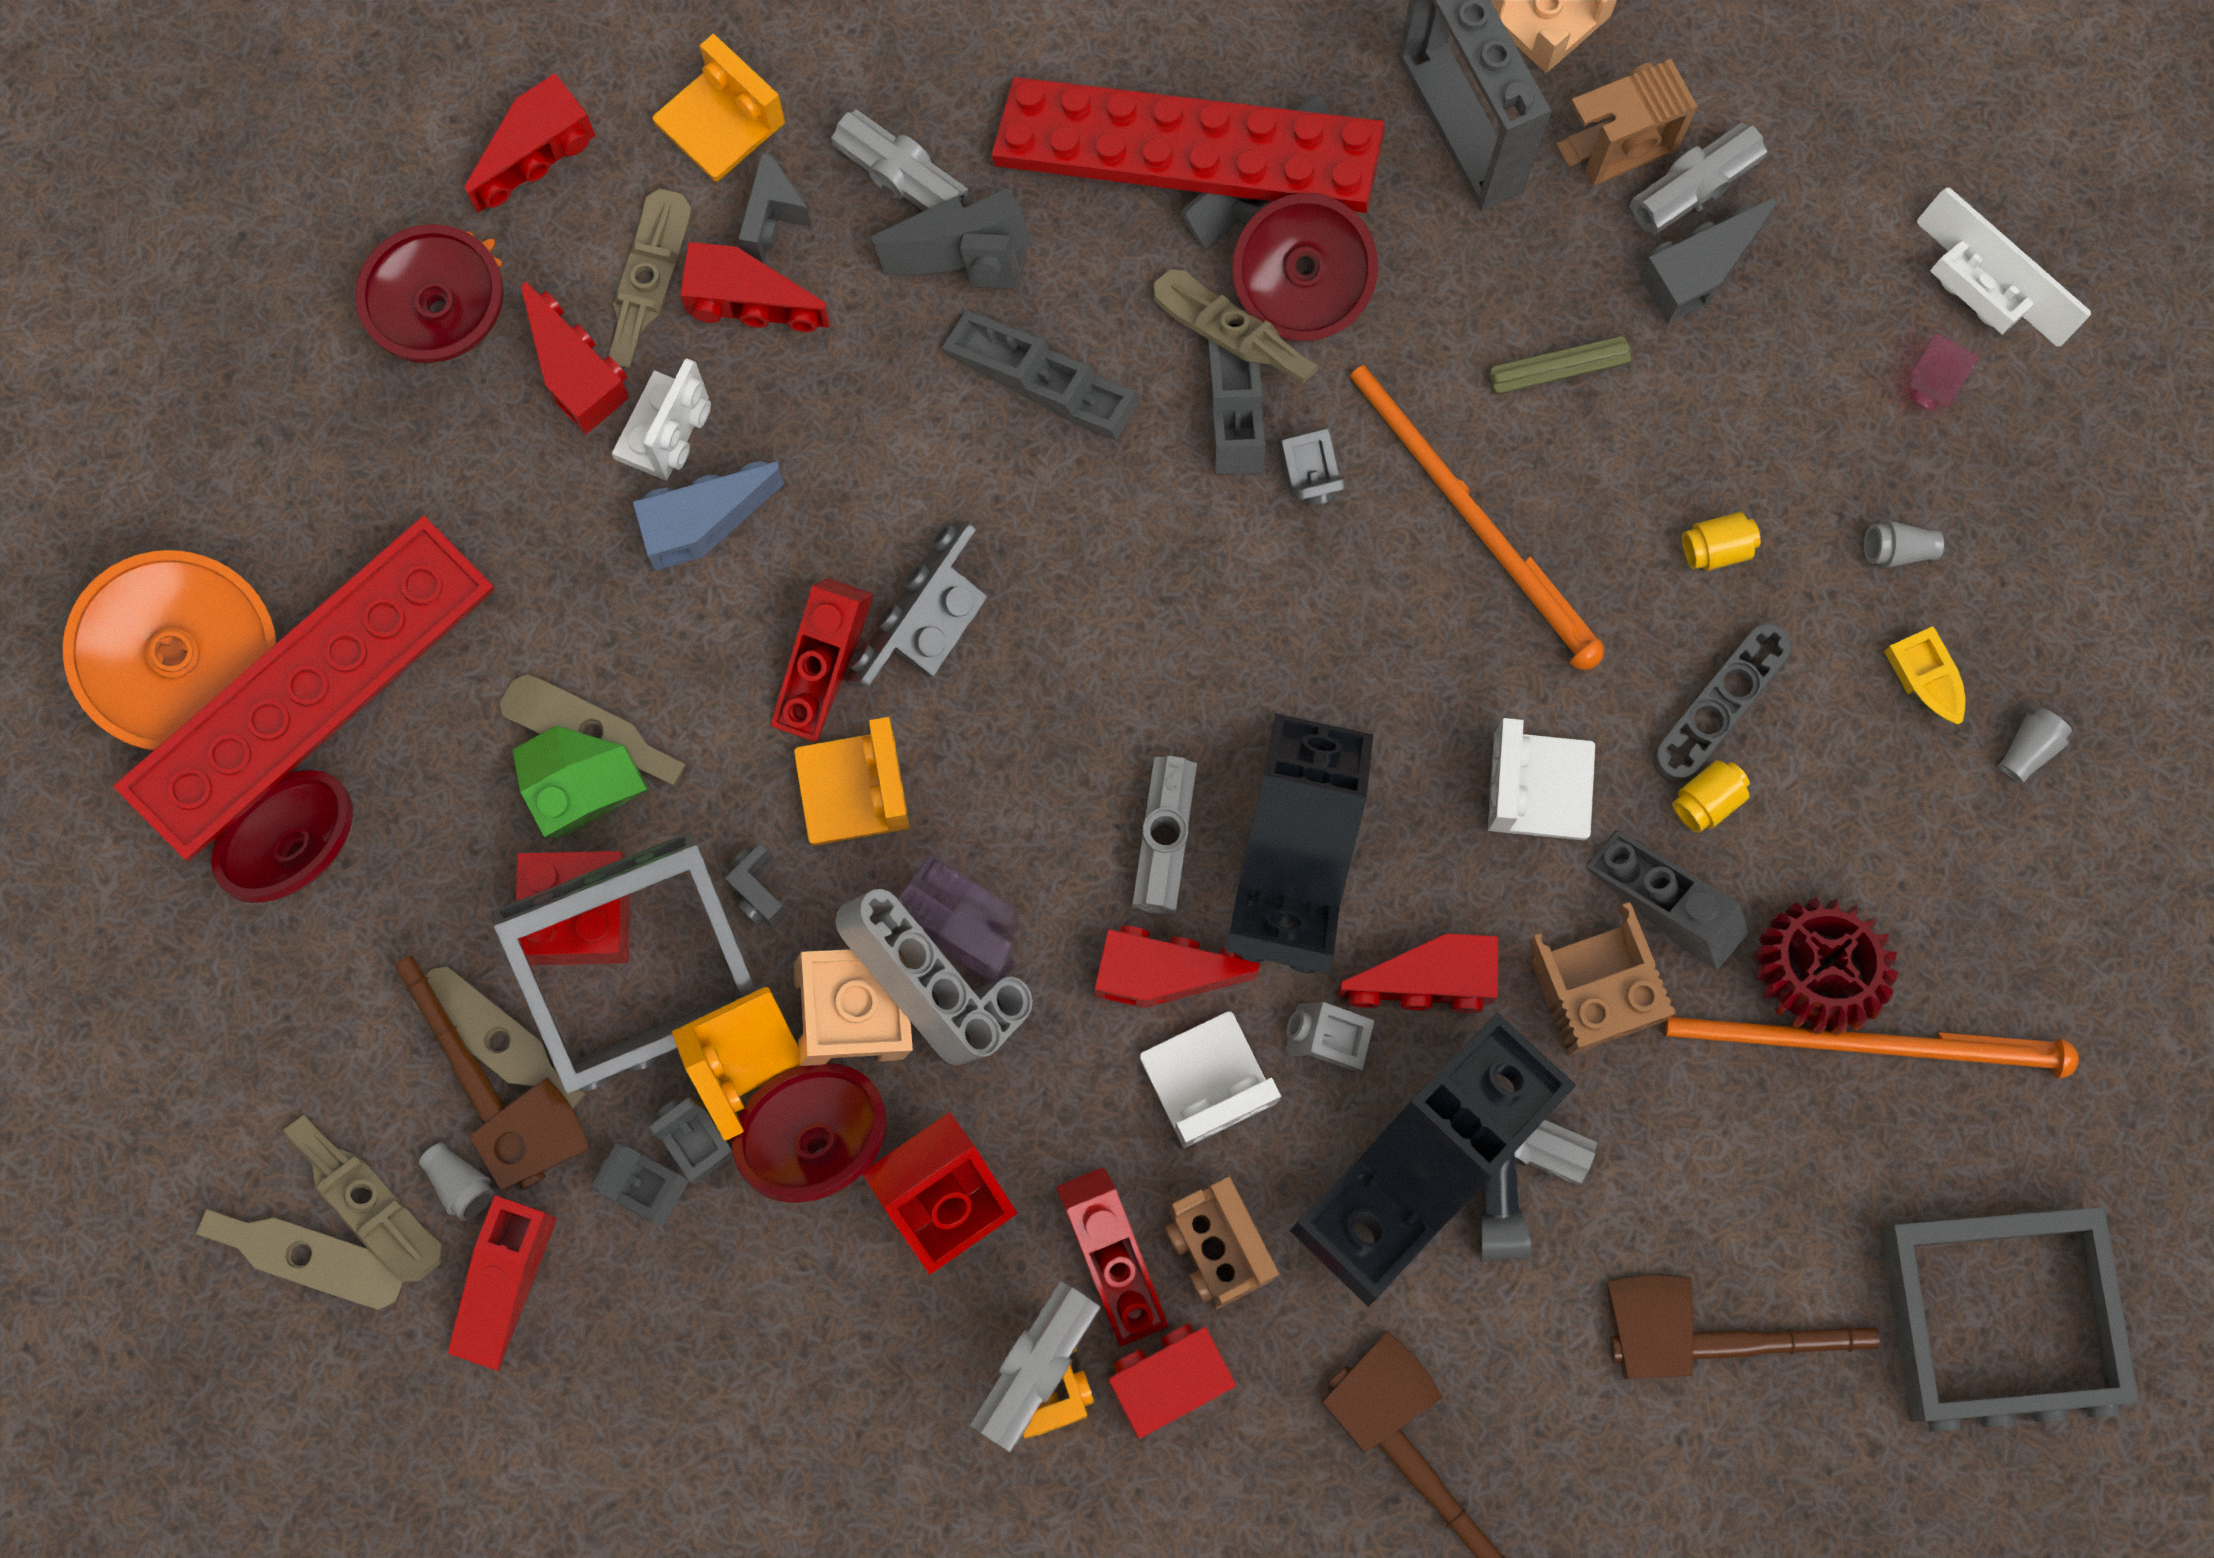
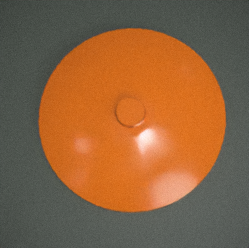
[63,550,277,751]

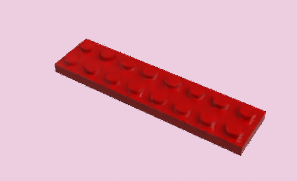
[991,77,1385,213]
[112,515,495,863]

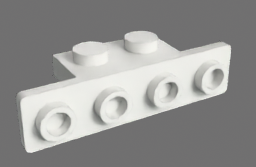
[1917,187,2091,347]

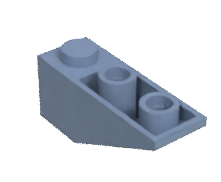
[633,462,784,571]

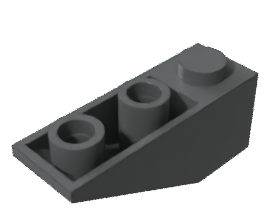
[1640,197,1777,323]
[1586,830,1749,970]

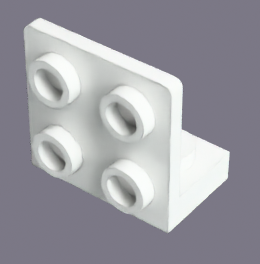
[612,358,711,481]
[1488,718,1595,840]
[1140,1012,1281,1149]

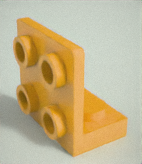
[653,33,785,181]
[794,717,910,846]
[672,987,800,1141]
[1023,1348,1094,1439]

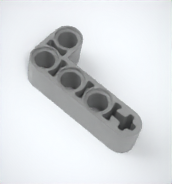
[836,889,1033,1066]

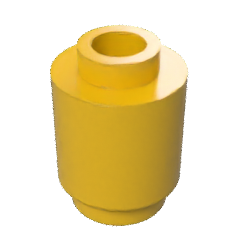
[1682,512,1761,571]
[1672,760,1750,833]

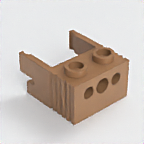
[1556,59,1698,186]
[1529,902,1676,1056]
[1165,1176,1280,1310]

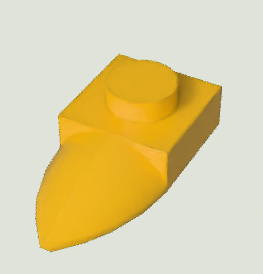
[1884,626,1965,725]

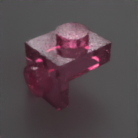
[1904,333,1980,412]

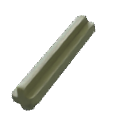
[1489,336,1631,394]

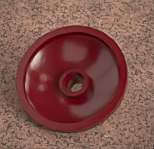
[1232,193,1378,341]
[355,224,504,363]
[211,770,353,903]
[732,1063,887,1203]

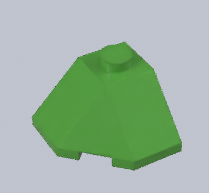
[512,726,649,838]

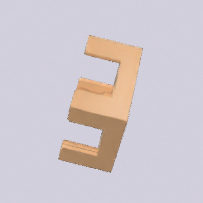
[1490,0,1617,73]
[793,950,913,1066]

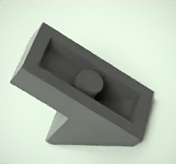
[738,153,811,262]

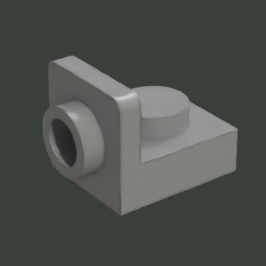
[1286,1002,1374,1071]

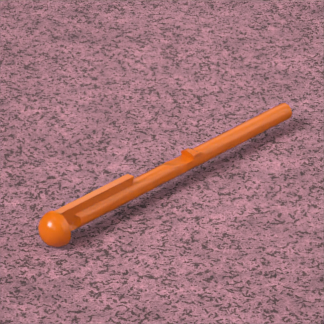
[1350,365,1604,670]
[1665,1017,2079,1079]

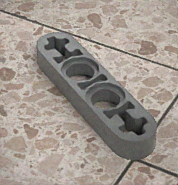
[1653,624,1792,783]

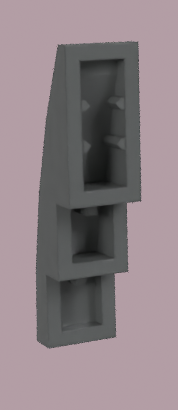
[942,310,1141,441]

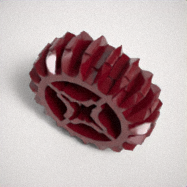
[1754,897,1899,1036]

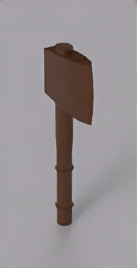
[394,956,590,1191]
[1607,1275,1880,1379]
[1321,1331,1506,1558]

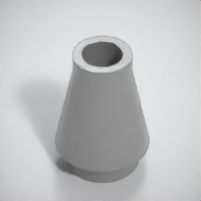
[1864,519,1944,569]
[1998,707,2072,784]
[419,1143,494,1221]

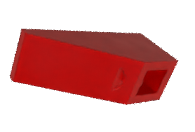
[464,73,595,213]
[680,242,830,332]
[521,282,630,435]
[770,578,874,743]
[1094,925,1260,1008]
[1337,934,1498,1013]
[1056,1167,1169,1347]
[448,1195,557,1371]

